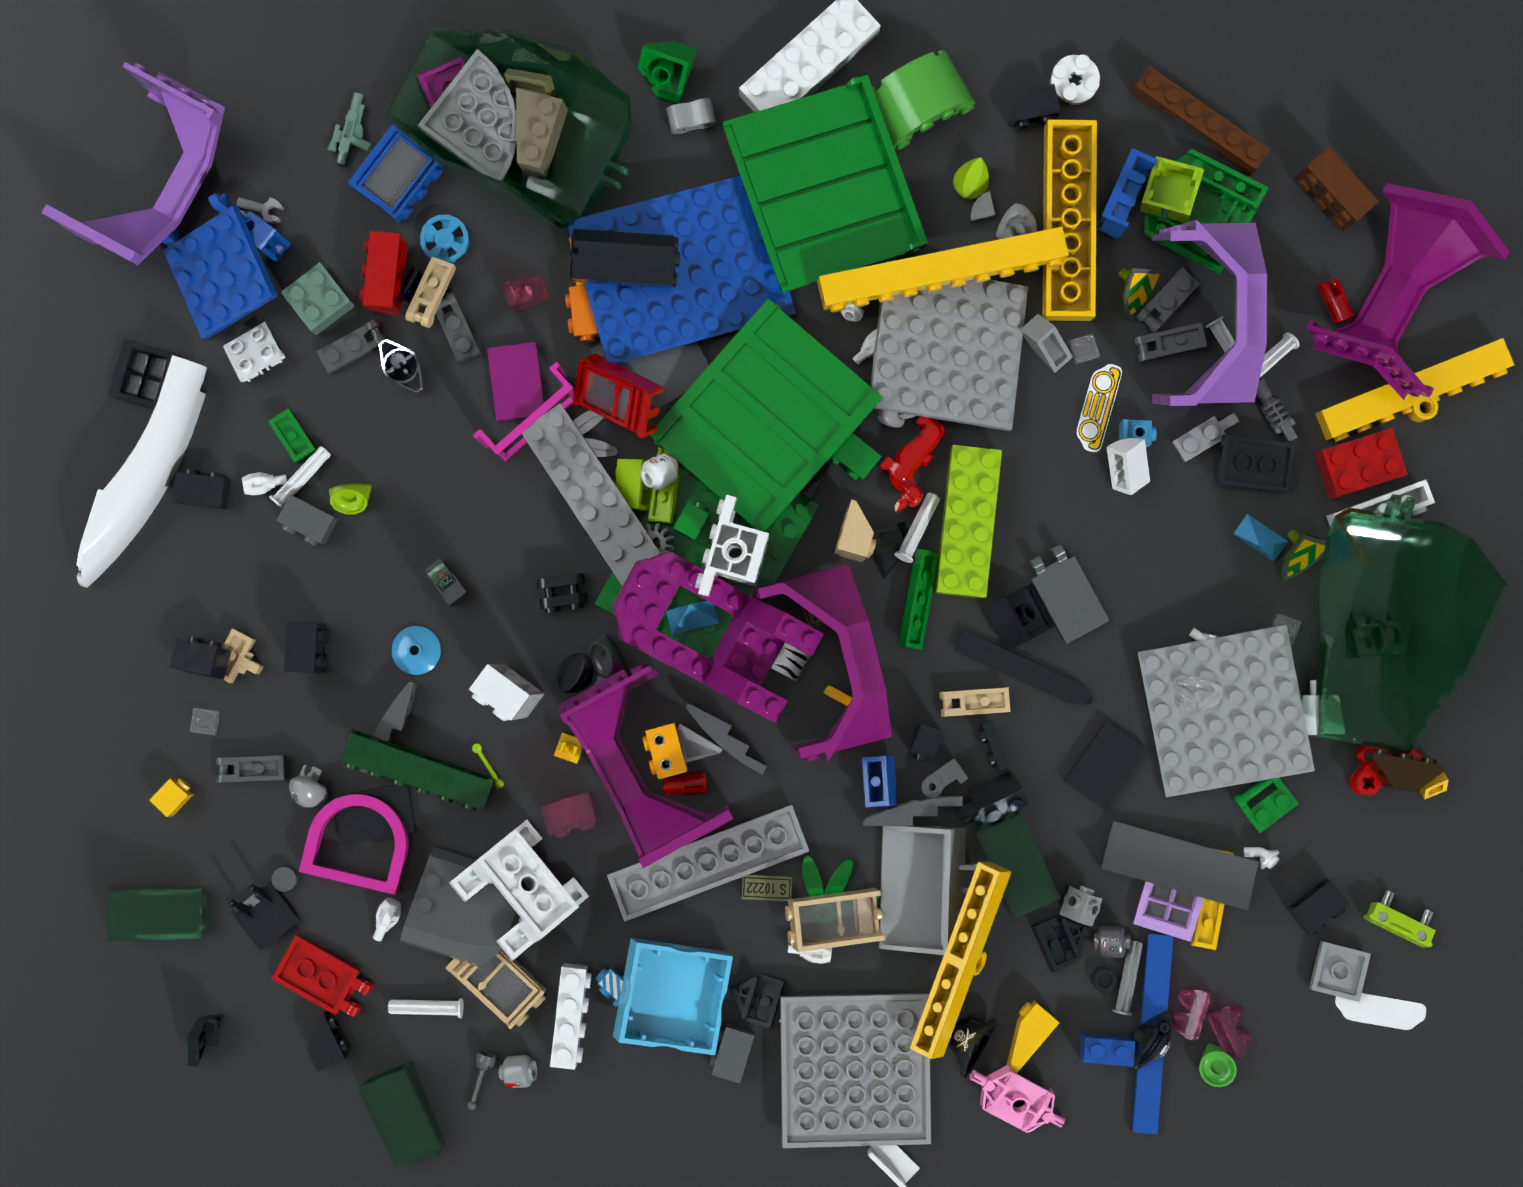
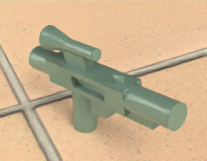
[327,92,373,166]

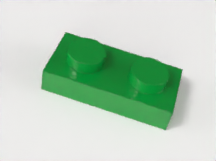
[268,408,317,463]

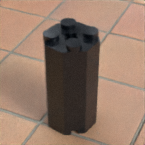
[570,229,680,288]

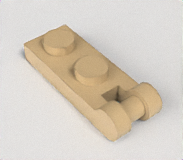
[405,257,456,328]
[939,687,1010,717]

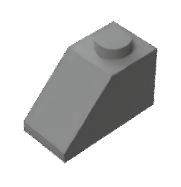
[1020,314,1073,373]

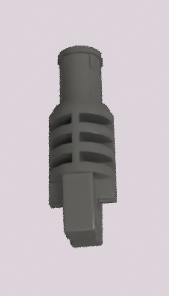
[1256,378,1298,442]

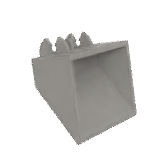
[879,826,977,955]

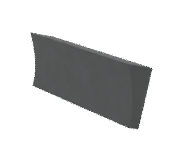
[1100,821,1259,911]

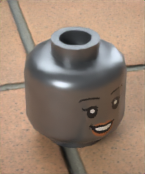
[1094,926,1131,958]

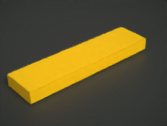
[1190,848,1234,950]

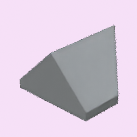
[677,723,723,763]

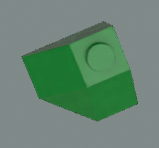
[638,41,697,104]

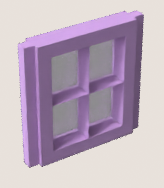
[1133,882,1204,942]

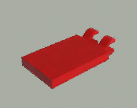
[272,935,374,1017]

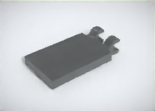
[1029,544,1110,644]

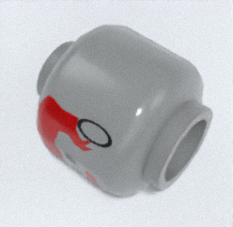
[499,1055,537,1088]

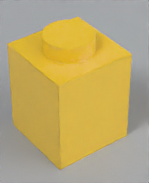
[149,777,194,817]

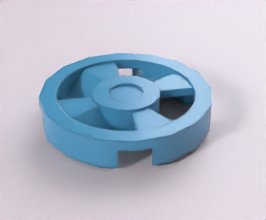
[420,214,469,263]

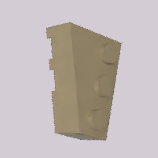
[516,88,568,178]

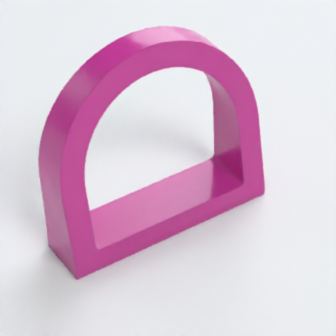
[299,794,409,895]

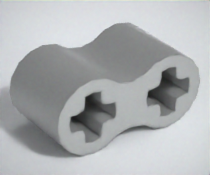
[666,98,716,134]

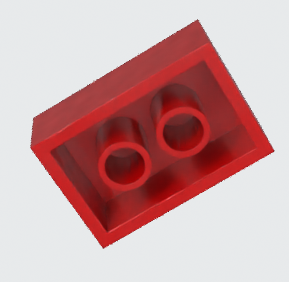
[360,231,408,316]
[1315,428,1408,499]

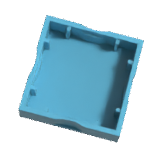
[613,938,733,1055]

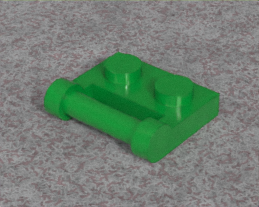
[1232,777,1299,833]

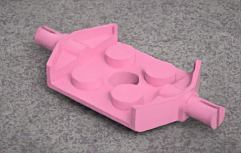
[969,1065,1065,1133]

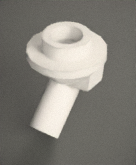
[841,304,865,322]
[1244,847,1279,869]

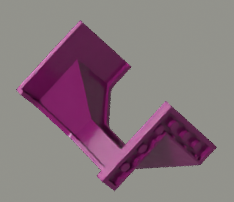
[1306,183,1510,400]
[751,564,892,762]
[557,664,734,868]

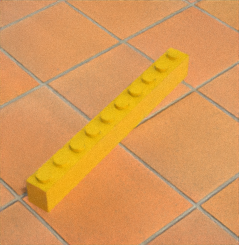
[817,227,1069,312]

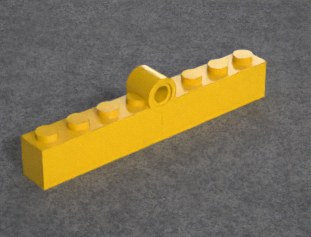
[1315,338,1514,442]
[910,862,1012,1059]

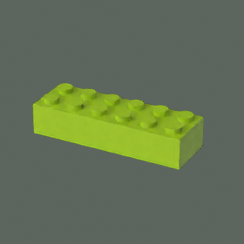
[935,445,1002,599]

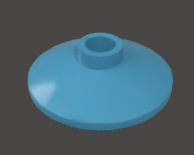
[392,626,441,675]

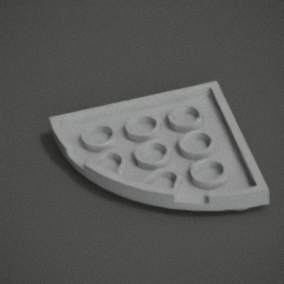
[418,49,517,187]

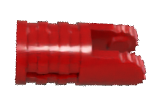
[1318,277,1355,325]
[662,772,707,796]

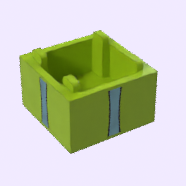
[1140,156,1204,223]

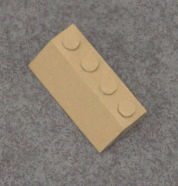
[834,500,877,562]

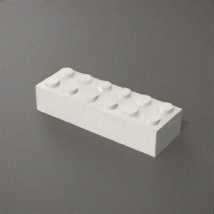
[739,0,881,112]
[469,664,544,721]

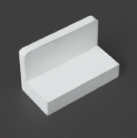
[867,1145,920,1187]

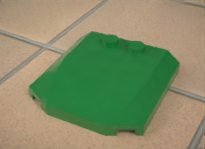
[1144,149,1269,275]

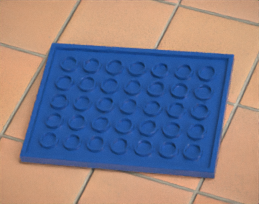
[566,176,796,364]

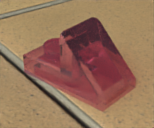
[500,275,550,311]

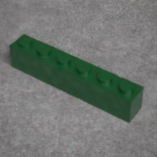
[340,729,493,811]

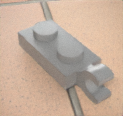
[1171,413,1239,463]

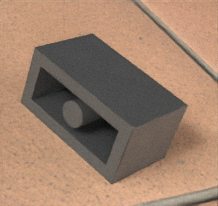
[276,495,338,546]
[708,1023,755,1084]

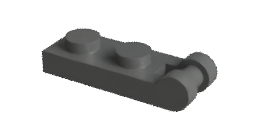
[1136,267,1200,333]
[436,290,481,363]
[316,319,388,374]
[1134,322,1207,363]
[216,755,286,782]

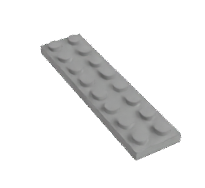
[522,403,661,586]
[607,804,809,922]

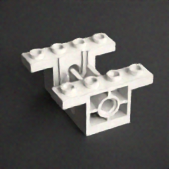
[695,495,769,597]
[449,820,589,961]

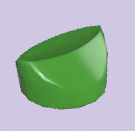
[1199,1043,1237,1087]

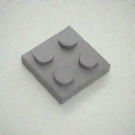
[1309,940,1371,1002]

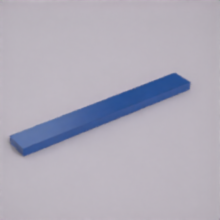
[1131,933,1173,1134]

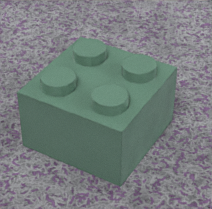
[281,262,355,336]

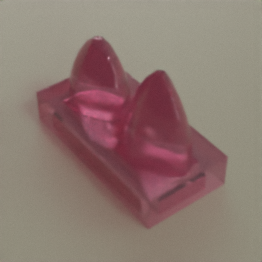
[1171,989,1212,1041]
[1206,1006,1251,1058]

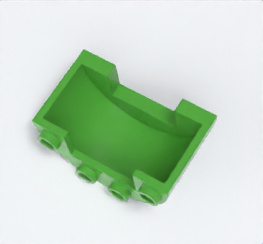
[872,50,975,150]

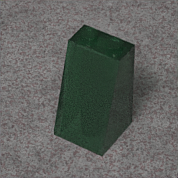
[974,812,1061,918]
[108,886,207,941]
[358,1060,445,1168]

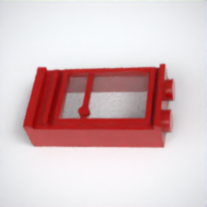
[573,354,665,438]

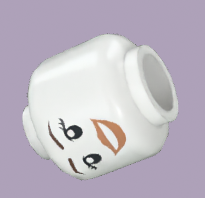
[641,453,678,490]

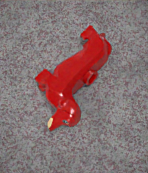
[880,416,945,513]

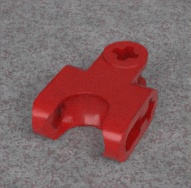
[1349,722,1422,796]

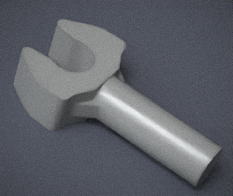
[237,197,284,224]

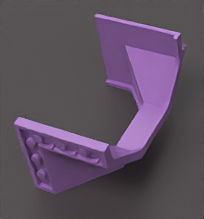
[41,62,225,266]
[1152,220,1267,406]

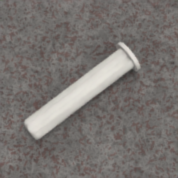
[1260,332,1299,377]
[269,446,331,509]
[894,493,940,563]
[388,998,464,1018]

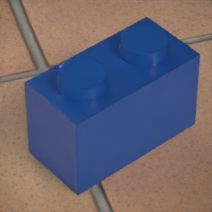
[862,756,898,807]
[1079,1033,1135,1067]

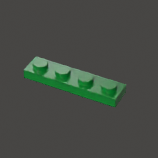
[898,549,939,650]

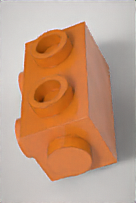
[565,285,599,343]

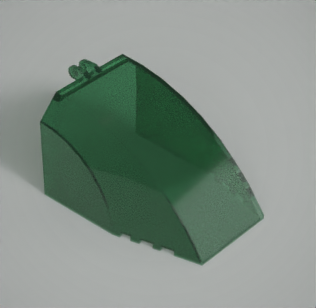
[384,29,632,229]
[1315,494,1509,751]

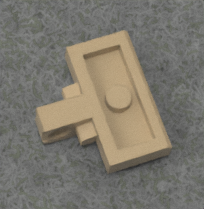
[222,628,264,684]

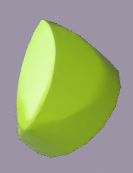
[953,157,989,200]
[329,483,372,515]

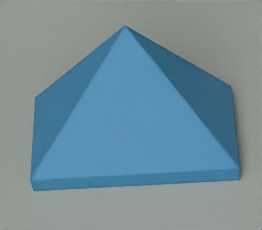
[1233,514,1288,562]
[666,601,720,635]

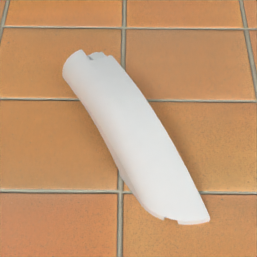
[77,355,207,588]

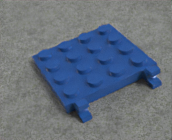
[162,193,278,339]

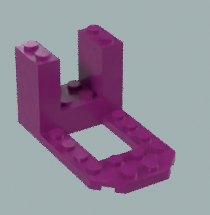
[612,550,824,723]

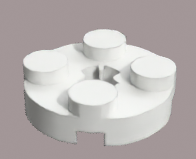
[1050,54,1100,105]

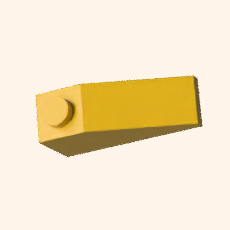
[1007,1000,1059,1074]

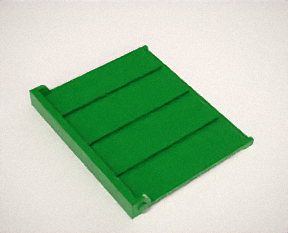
[722,75,928,294]
[650,299,884,532]

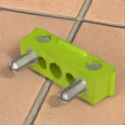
[1363,890,1436,948]

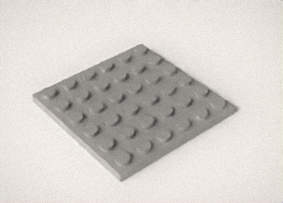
[870,261,1028,431]
[1138,624,1315,797]
[780,993,931,1148]

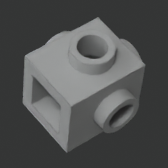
[1060,885,1102,927]

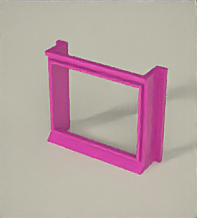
[473,362,575,462]

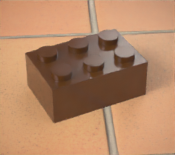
[1295,147,1379,231]

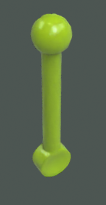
[472,744,504,789]

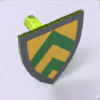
[1119,267,1164,321]
[1281,530,1333,582]

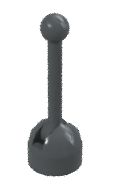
[467,1050,497,1110]

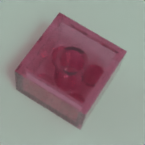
[540,790,600,838]

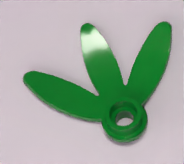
[802,856,880,926]

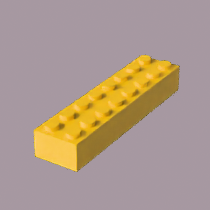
[1042,120,1097,321]

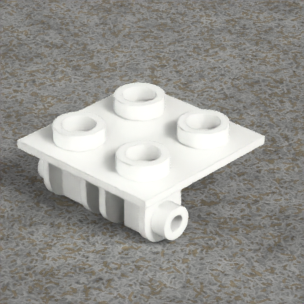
[223,322,286,382]

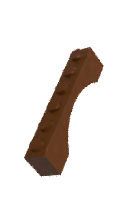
[1130,66,1270,176]

